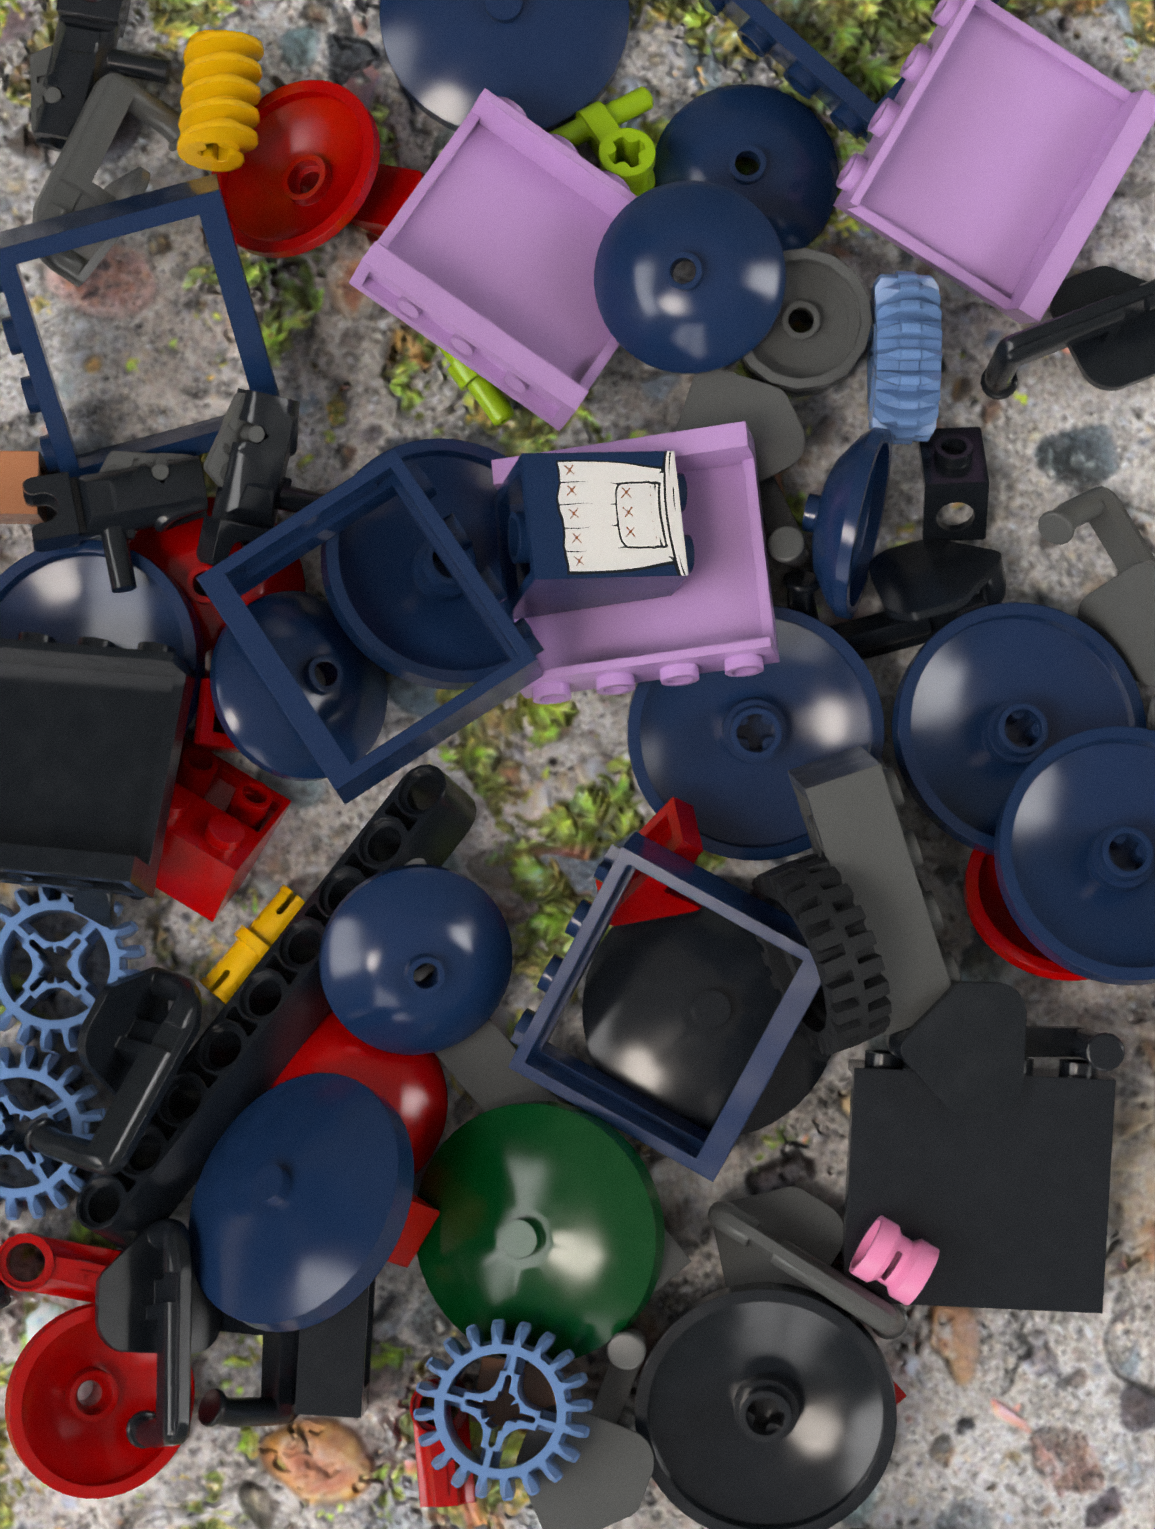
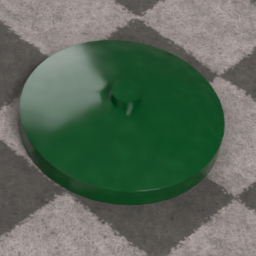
[417,1100,665,1363]

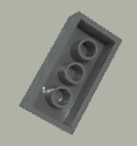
[787,746,962,1036]

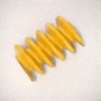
[177,30,264,172]

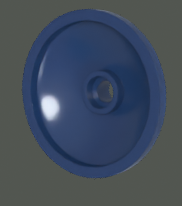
[653,84,839,251]
[594,180,787,375]
[802,427,892,620]
[210,591,388,781]
[319,864,513,1055]

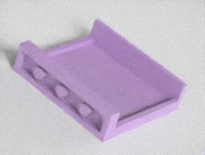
[833,0,1155,324]
[349,88,638,431]
[491,421,780,704]

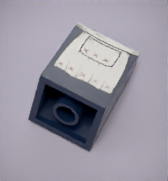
[493,451,694,619]

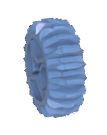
[867,271,943,445]
[0,886,146,1053]
[0,1045,107,1220]
[413,1319,593,1501]

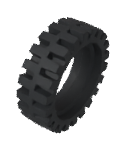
[750,854,892,1055]

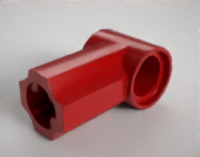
[0,1232,123,1303]
[410,1375,477,1507]

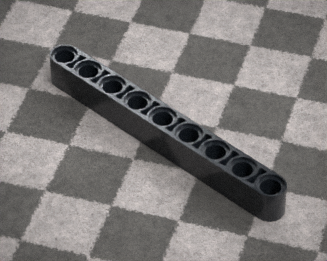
[76,764,477,1249]

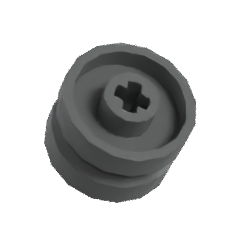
[739,248,872,398]

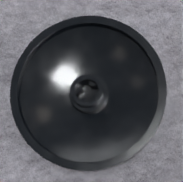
[582,884,831,1135]
[635,1282,897,1529]

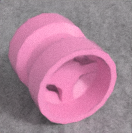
[849,1215,940,1306]

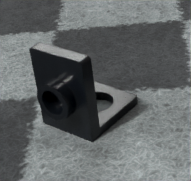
[918,427,989,541]

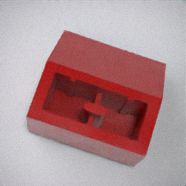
[155,736,291,922]

